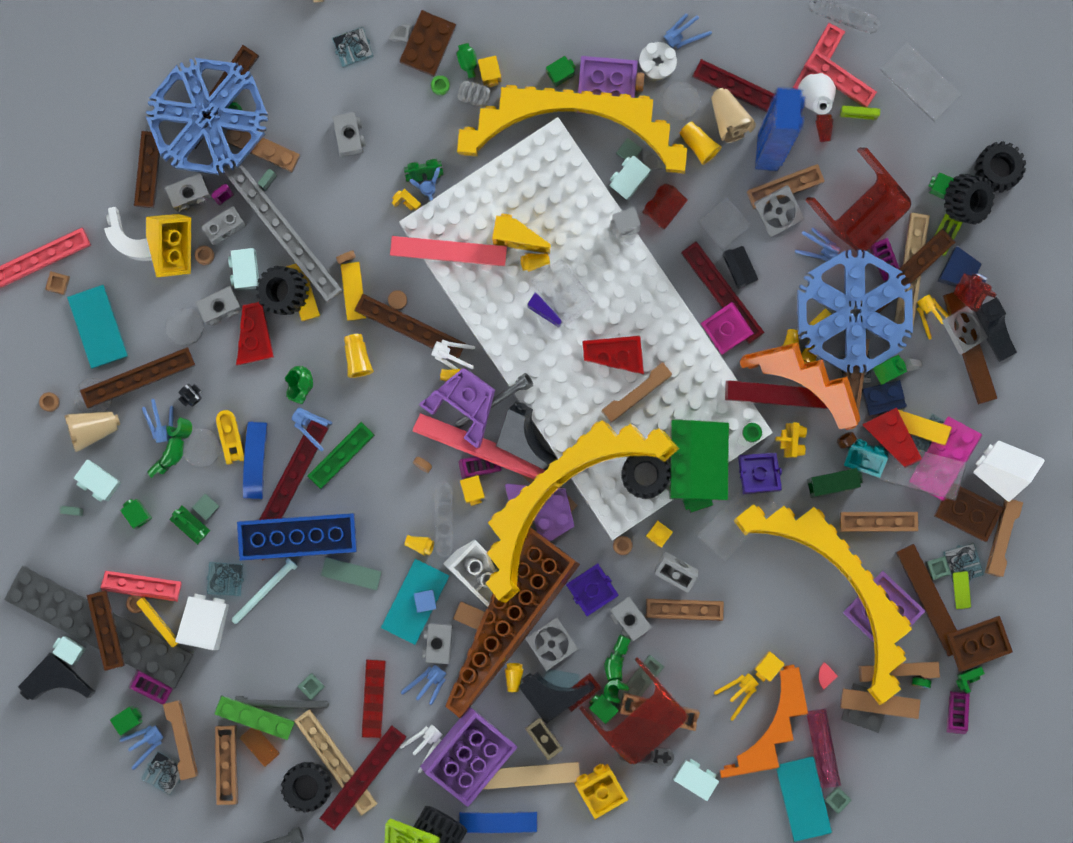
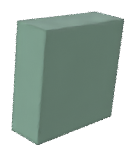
[616,138,643,160]
[258,169,277,191]
[192,494,220,521]
[60,506,83,516]
[926,556,951,580]
[297,673,325,700]
[824,786,852,814]

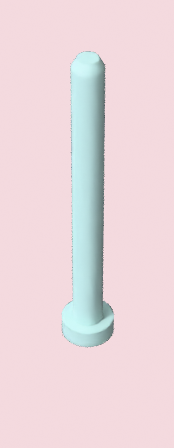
[231,557,298,624]

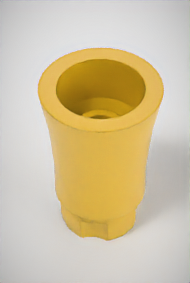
[679,121,722,165]
[344,333,374,378]

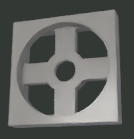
[754,185,804,237]
[942,304,988,354]
[525,617,578,671]

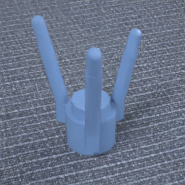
[664,14,712,49]
[410,167,440,201]
[795,228,840,262]
[142,399,174,443]
[292,407,332,451]
[401,665,446,705]
[120,725,164,770]

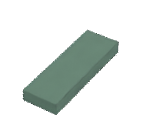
[321,557,382,590]
[617,655,664,711]

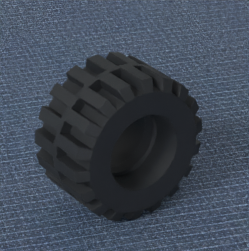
[974,141,1026,193]
[944,174,995,225]
[256,266,309,315]
[621,456,671,499]
[281,762,332,813]
[413,806,467,843]

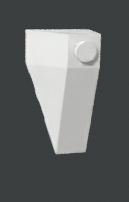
[443,540,497,607]

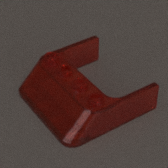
[805,147,911,252]
[579,657,687,764]

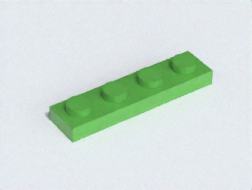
[214,695,294,740]

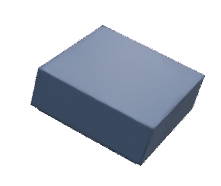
[414,590,437,613]

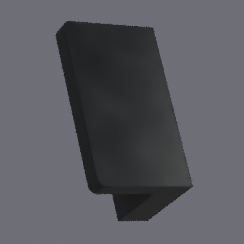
[722,246,758,289]

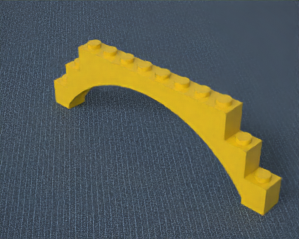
[457,85,687,174]
[486,420,679,603]
[734,504,912,705]

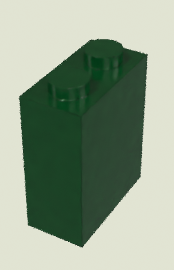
[807,468,863,498]

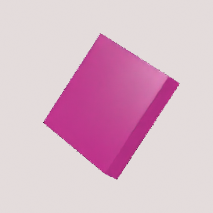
[700,302,754,355]

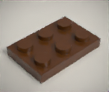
[399,10,456,77]
[934,483,1003,543]
[946,616,1013,672]

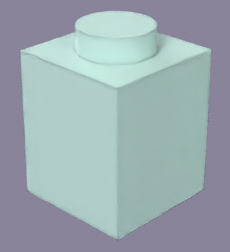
[53,636,86,665]

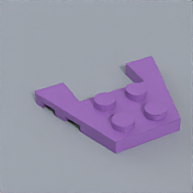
[419,368,495,448]
[505,484,575,541]

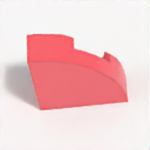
[818,662,838,689]

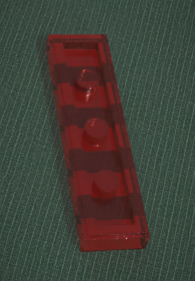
[362,659,386,738]

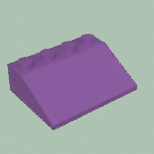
[420,707,517,807]

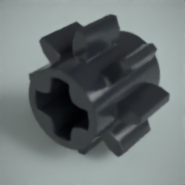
[178,383,202,407]

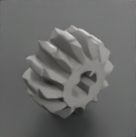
[458,81,490,107]

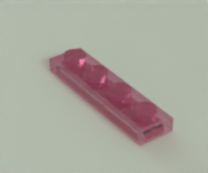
[807,708,841,788]

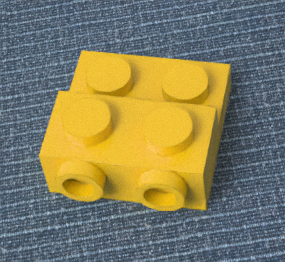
[574,763,628,819]

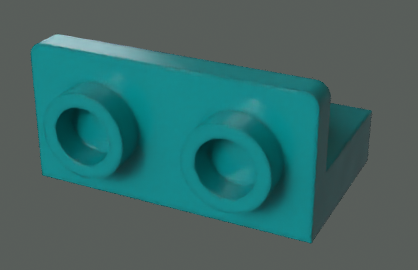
[844,439,888,478]

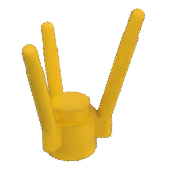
[917,294,949,340]
[714,673,759,721]

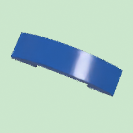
[243,422,268,499]
[459,812,537,833]

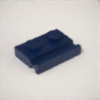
[862,380,907,416]

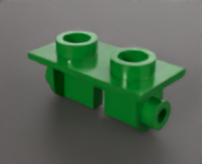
[404,159,444,183]
[169,505,211,545]

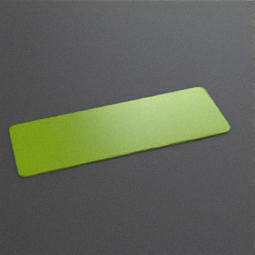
[953,571,971,609]

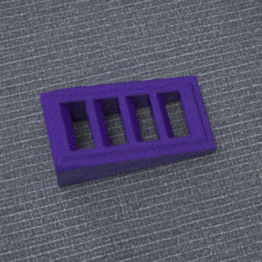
[527,292,562,327]

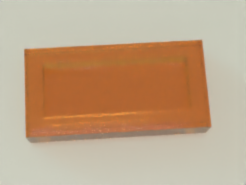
[240,728,280,767]

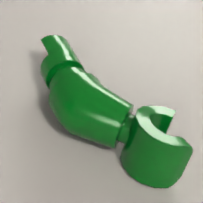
[147,417,192,478]
[604,634,631,704]

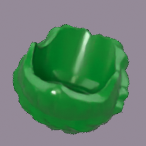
[284,366,313,404]

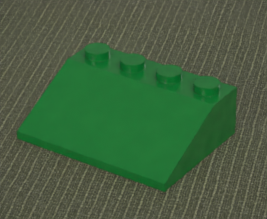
[669,420,729,500]

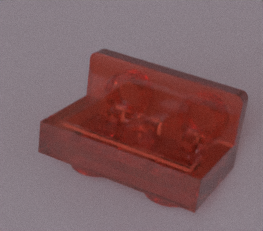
[642,183,688,229]
[953,273,997,312]

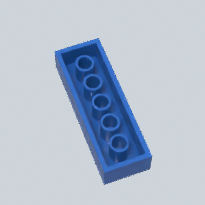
[237,513,357,561]

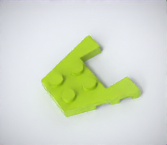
[384,818,440,843]

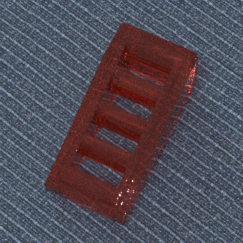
[569,672,602,712]

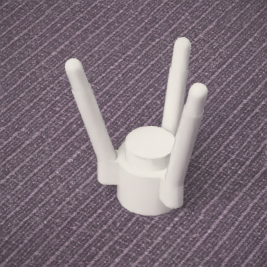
[431,340,475,369]
[399,724,443,773]

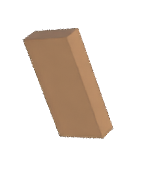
[453,601,485,630]

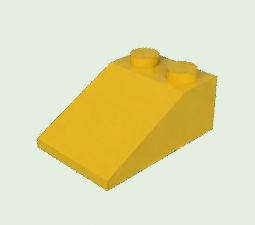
[146,214,191,277]
[492,214,551,254]

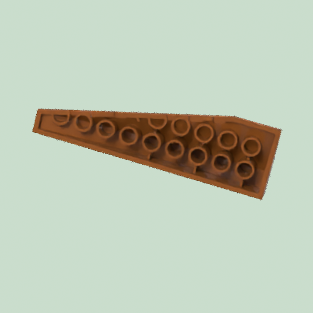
[445,528,580,718]

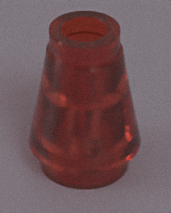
[815,114,834,142]

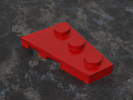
[236,302,274,366]
[582,336,644,375]
[862,408,923,468]

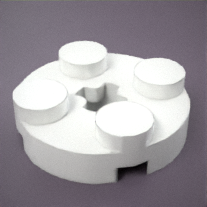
[639,42,677,81]

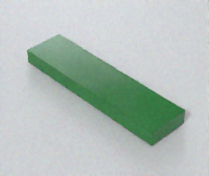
[307,422,375,490]

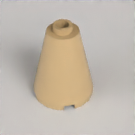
[711,88,756,143]
[64,412,120,452]

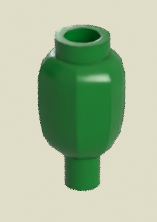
[456,43,477,79]

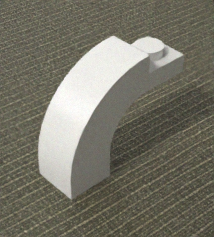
[104,207,152,261]

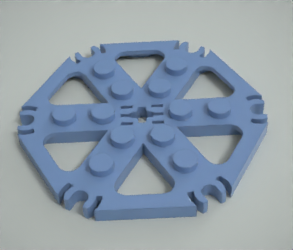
[146,58,268,175]
[797,250,913,373]

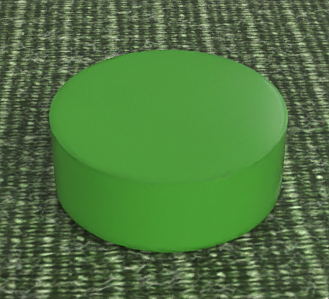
[431,75,450,95]

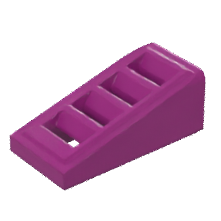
[211,183,234,205]
[869,238,899,282]
[458,456,502,480]
[129,670,173,705]
[947,691,970,734]

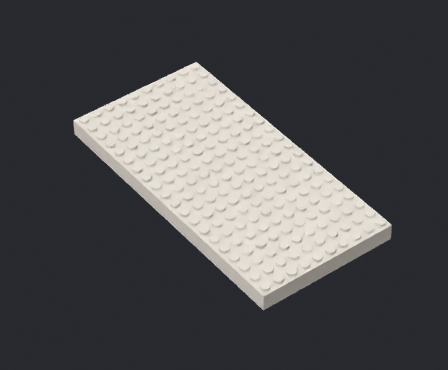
[399,117,773,541]

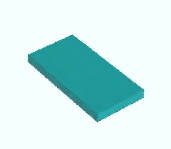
[67,285,129,369]
[381,559,450,645]
[776,756,832,842]

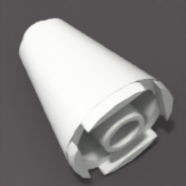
[798,73,836,115]

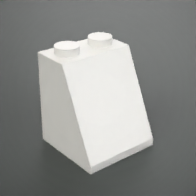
[973,441,1045,502]
[175,594,229,650]

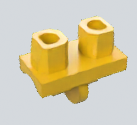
[775,422,807,458]

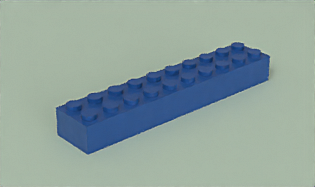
[755,87,805,171]

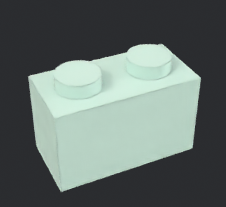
[609,156,653,200]
[228,248,259,291]
[74,459,122,502]
[673,759,719,801]

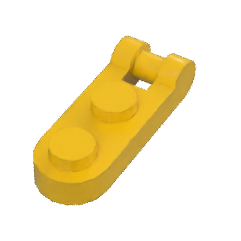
[216,410,244,465]

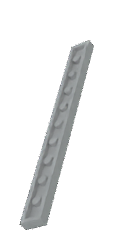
[210,155,342,303]

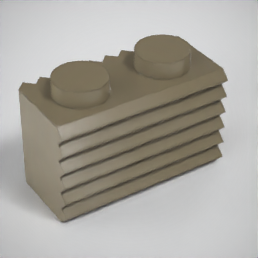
[525,717,563,760]

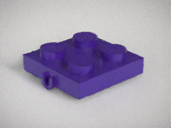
[738,453,782,494]
[566,563,619,616]

